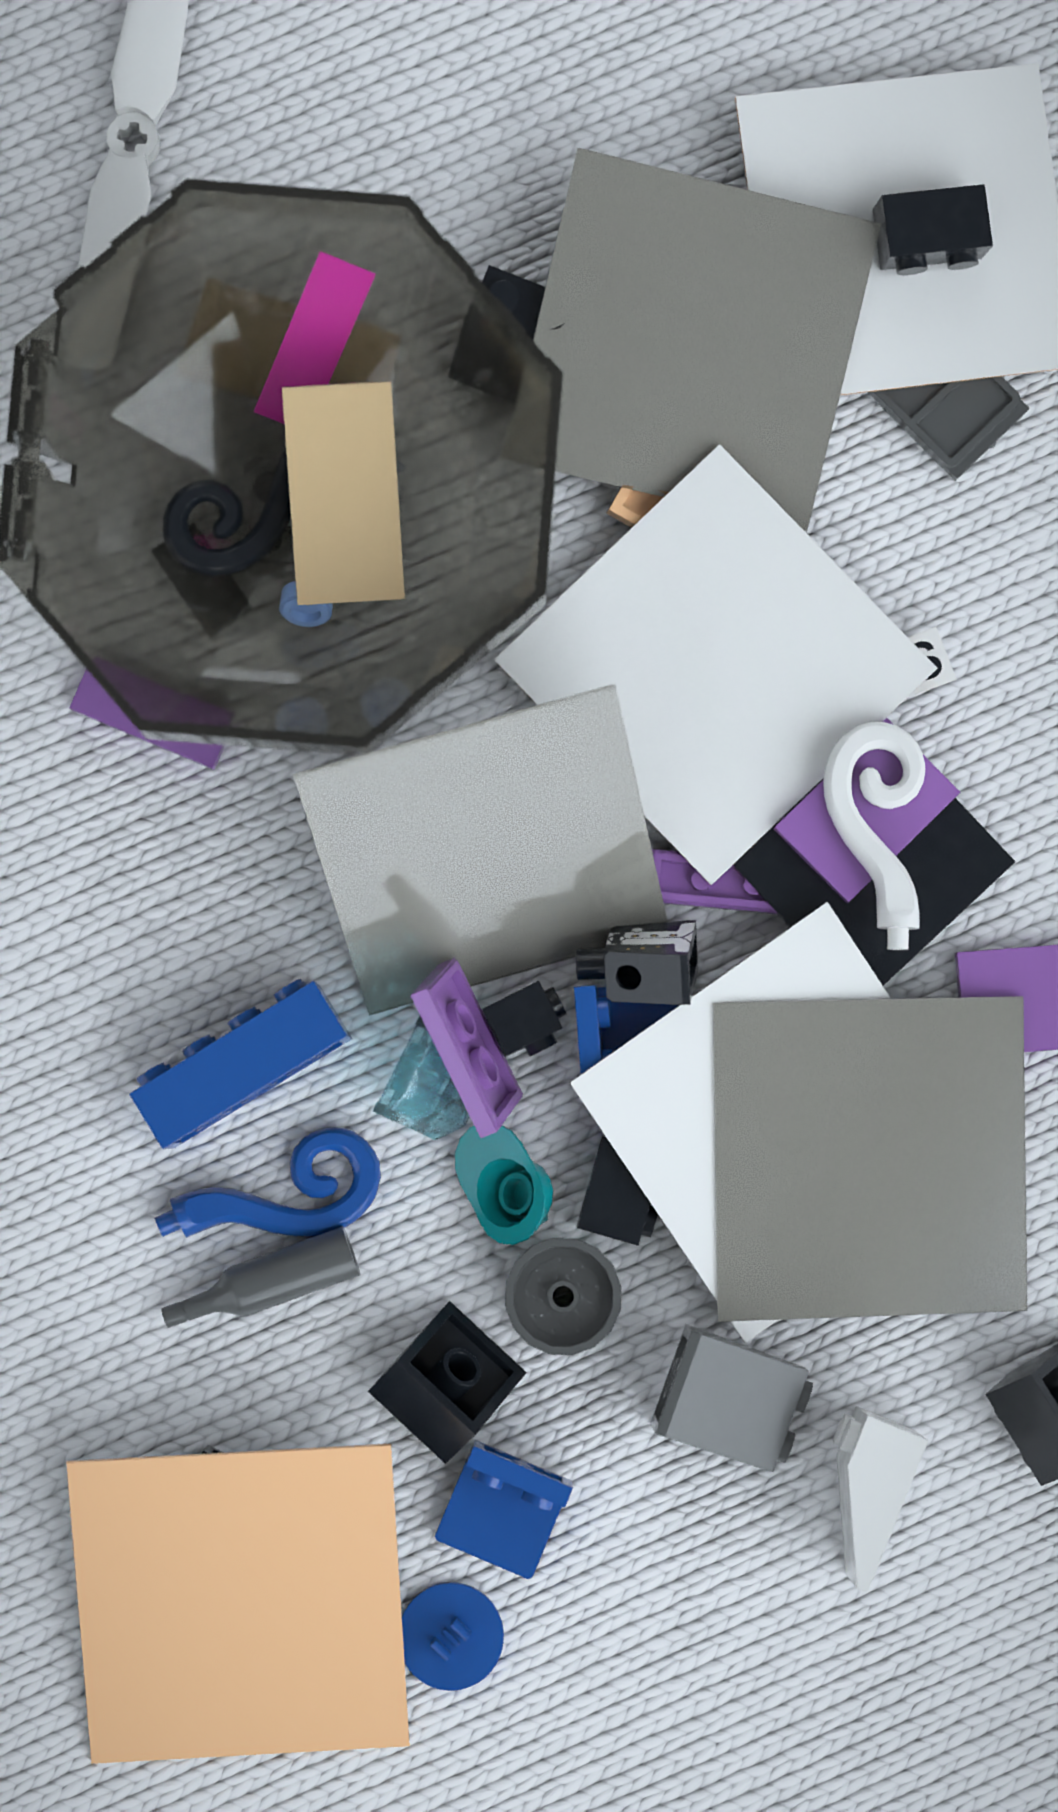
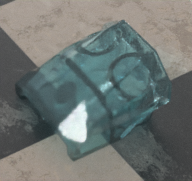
[373,1015,470,1140]

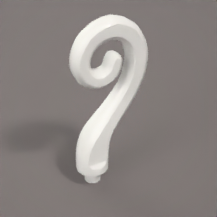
[823,721,925,950]

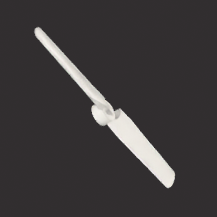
[64,0,189,367]

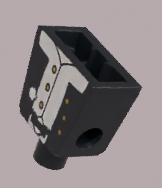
[576,920,699,1005]

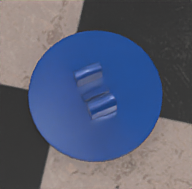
[402,1582,504,1691]

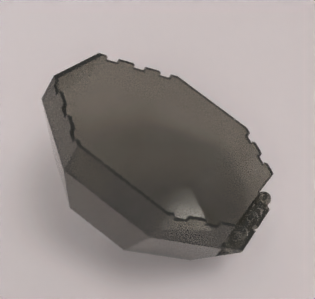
[0,178,563,755]

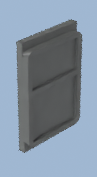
[867,376,1030,481]

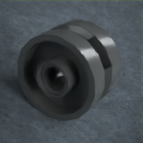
[505,1238,621,1355]

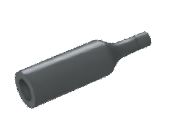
[161,1226,360,1328]

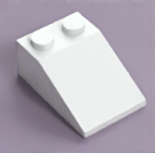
[833,1406,928,1593]

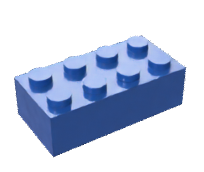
[129,978,353,1149]

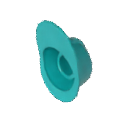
[455,1125,554,1245]

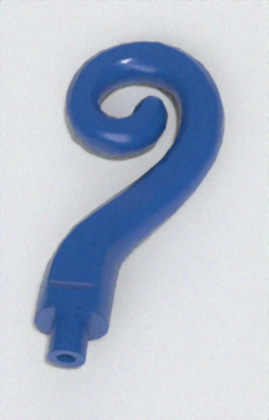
[155,1127,381,1238]

